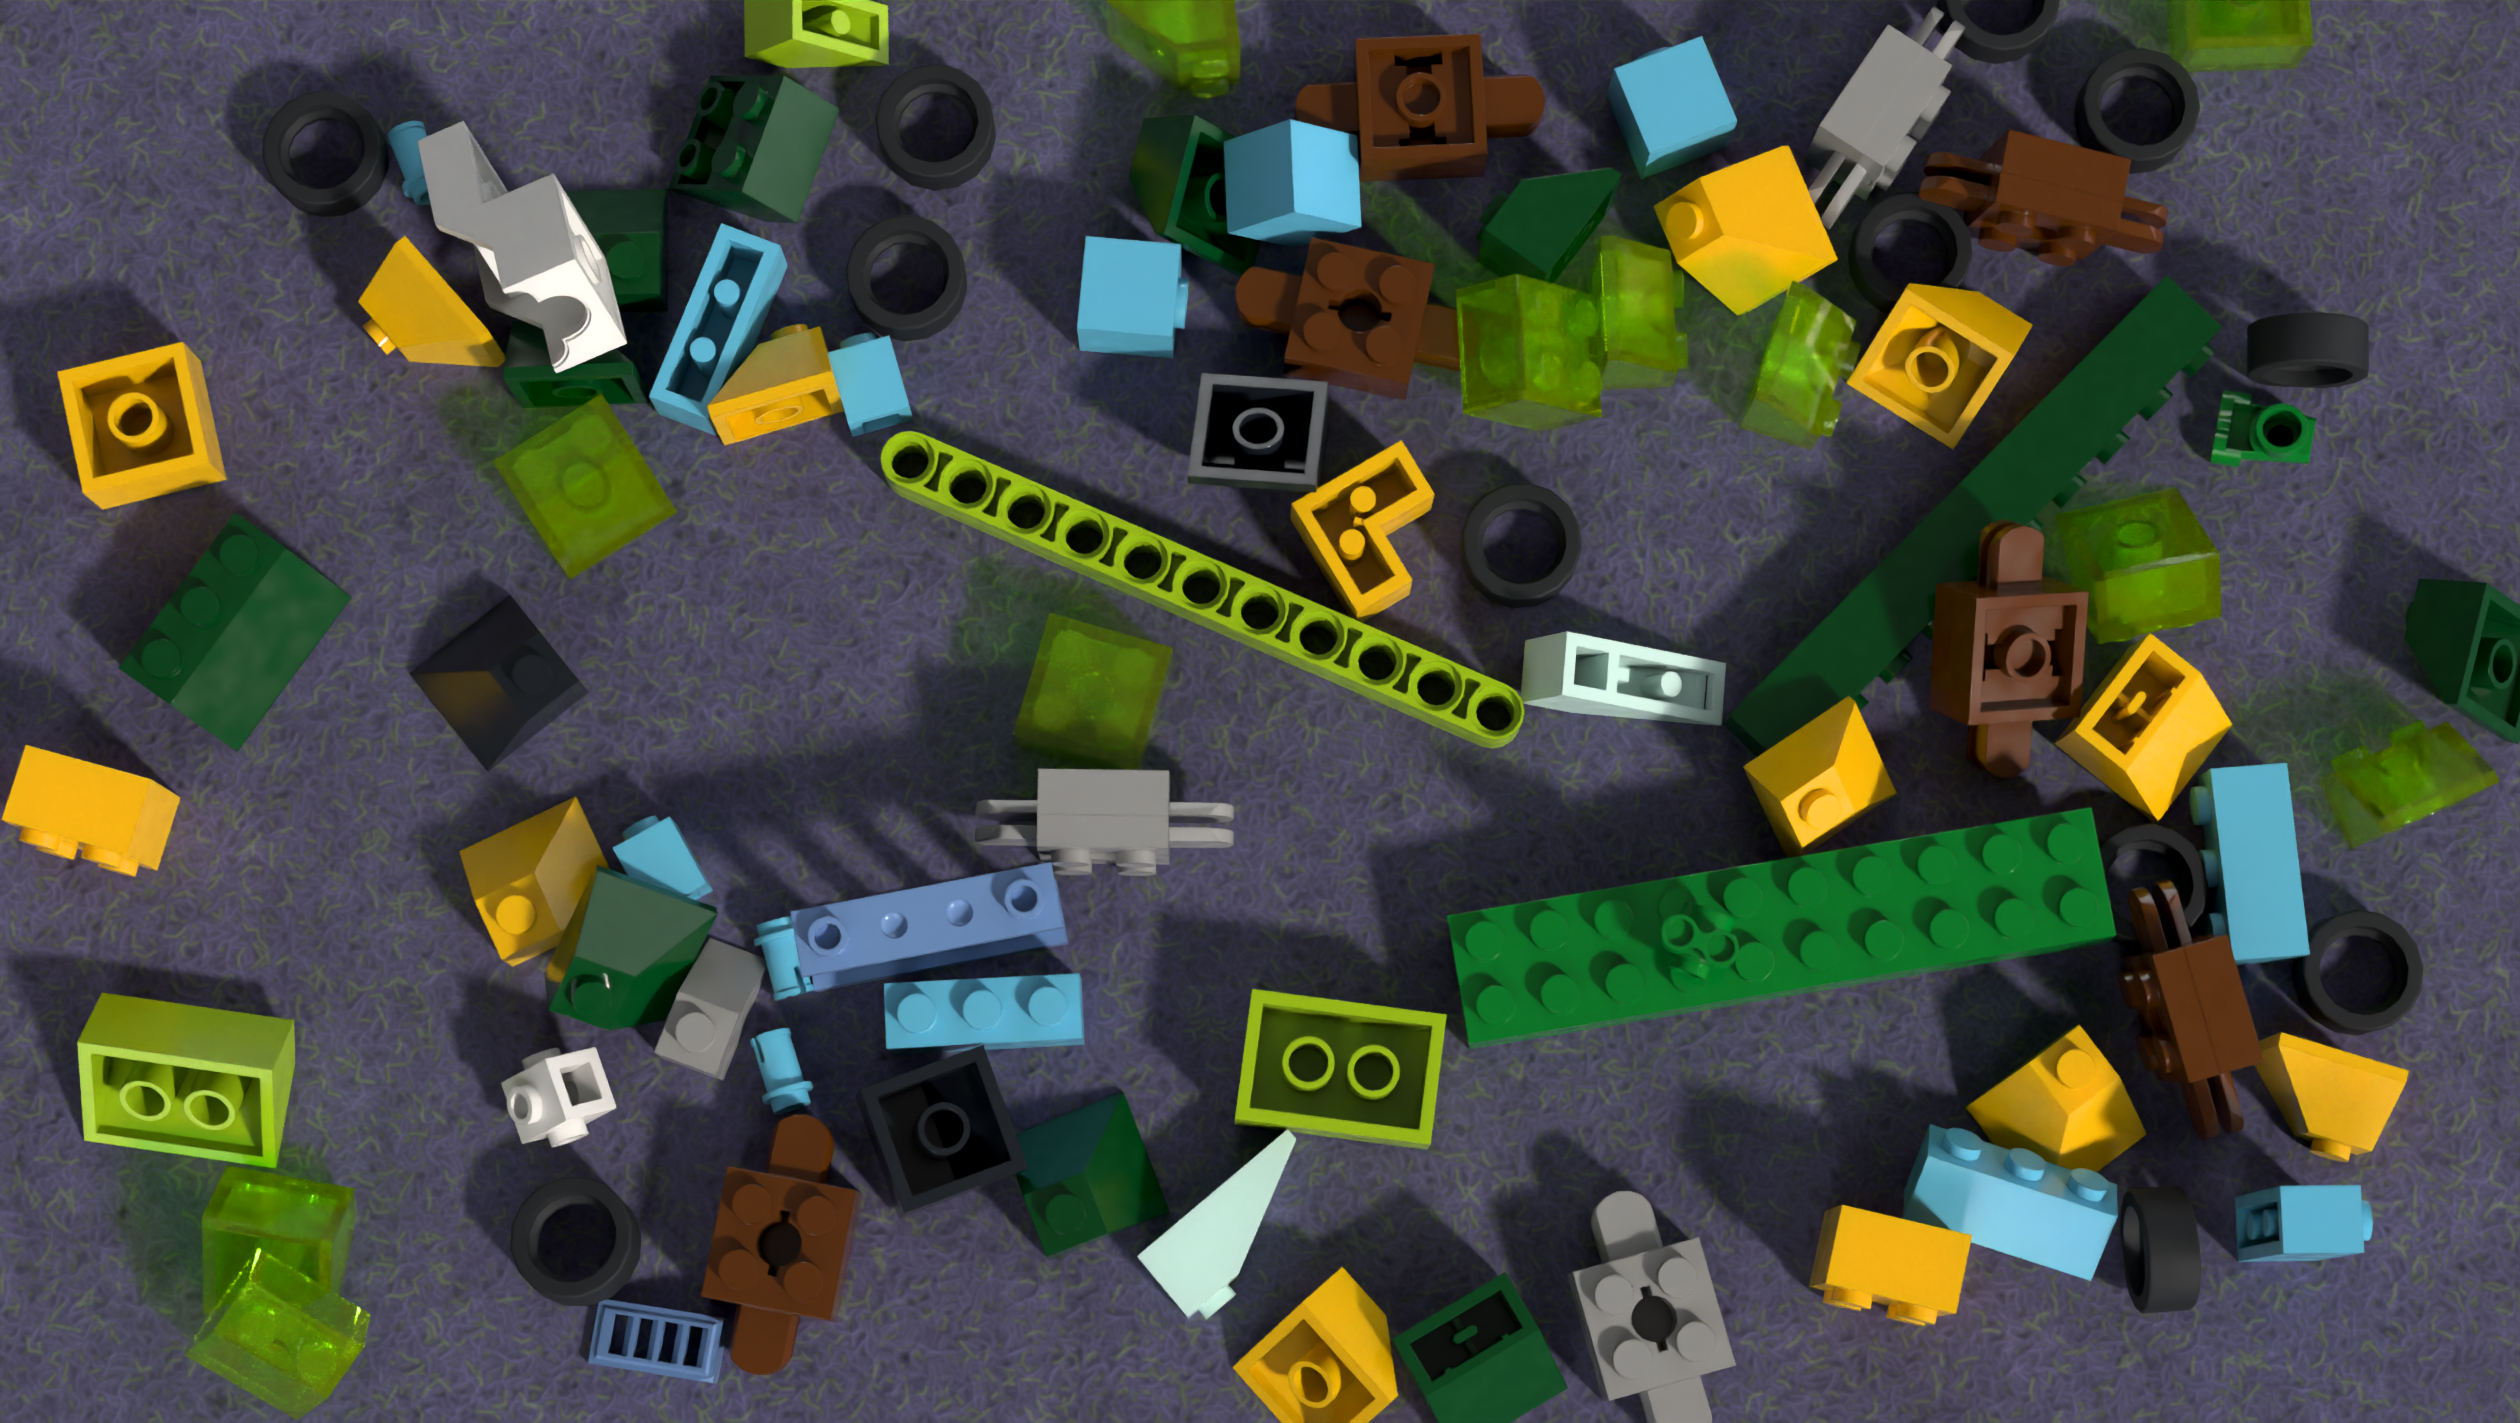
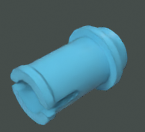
[386,121,431,205]
[754,916,814,1001]
[750,1028,813,1115]

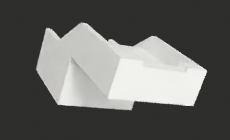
[417,121,627,373]

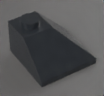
[409,595,589,772]

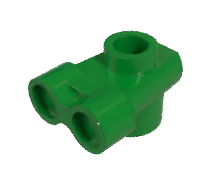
[2211,390,2317,467]
[1660,902,1739,981]

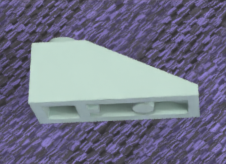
[1521,631,1726,726]
[1137,1129,1296,1320]

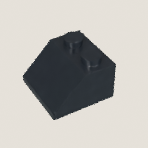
[1187,373,1329,492]
[855,1045,1028,1219]

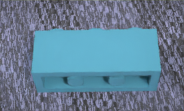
[649,223,788,436]
[2189,763,2310,965]
[884,973,1085,1055]
[1903,1124,2118,1281]
[2235,1185,2373,1262]

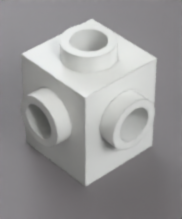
[501,1047,617,1147]

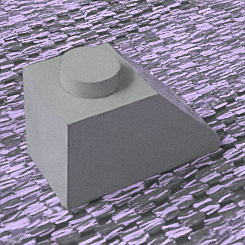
[654,938,767,1081]

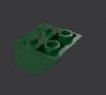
[668,75,840,223]
[1390,1272,1568,1423]

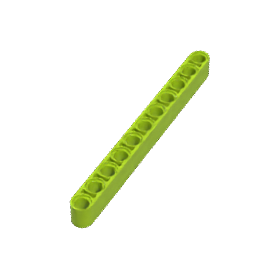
[880,431,1525,749]

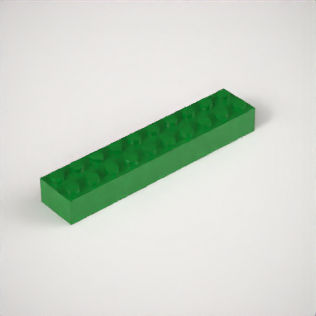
[1447,807,2116,1049]

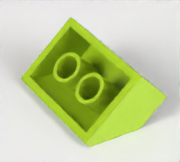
[77,992,295,1168]

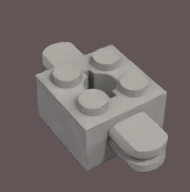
[1803,7,1965,230]
[975,769,1234,876]
[1567,1191,1736,1423]

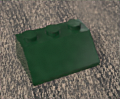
[118,513,352,752]

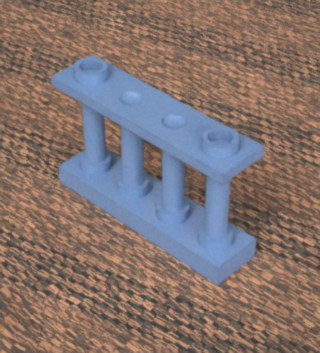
[790,862,1068,992]

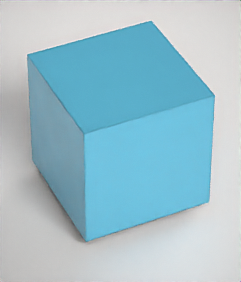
[1606,36,1737,179]
[1224,119,1362,246]
[1077,236,1189,359]

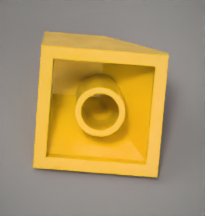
[1653,146,1838,316]
[358,236,505,367]
[1846,283,2033,449]
[707,324,844,446]
[1743,696,1896,858]
[459,797,610,967]
[1965,1024,2146,1172]
[2254,1032,2409,1162]
[1232,1267,1398,1423]

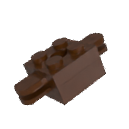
[1294,33,1545,182]
[1918,129,2168,266]
[1235,237,1483,401]
[1929,519,2089,778]
[2118,879,2265,1141]
[701,1114,862,1375]

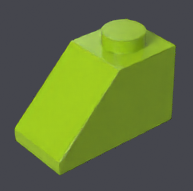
[744,0,889,68]

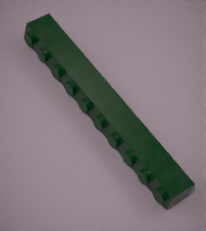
[1723,275,2222,757]

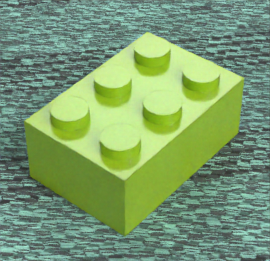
[1235,989,1447,1150]

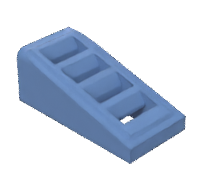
[588,1299,729,1384]

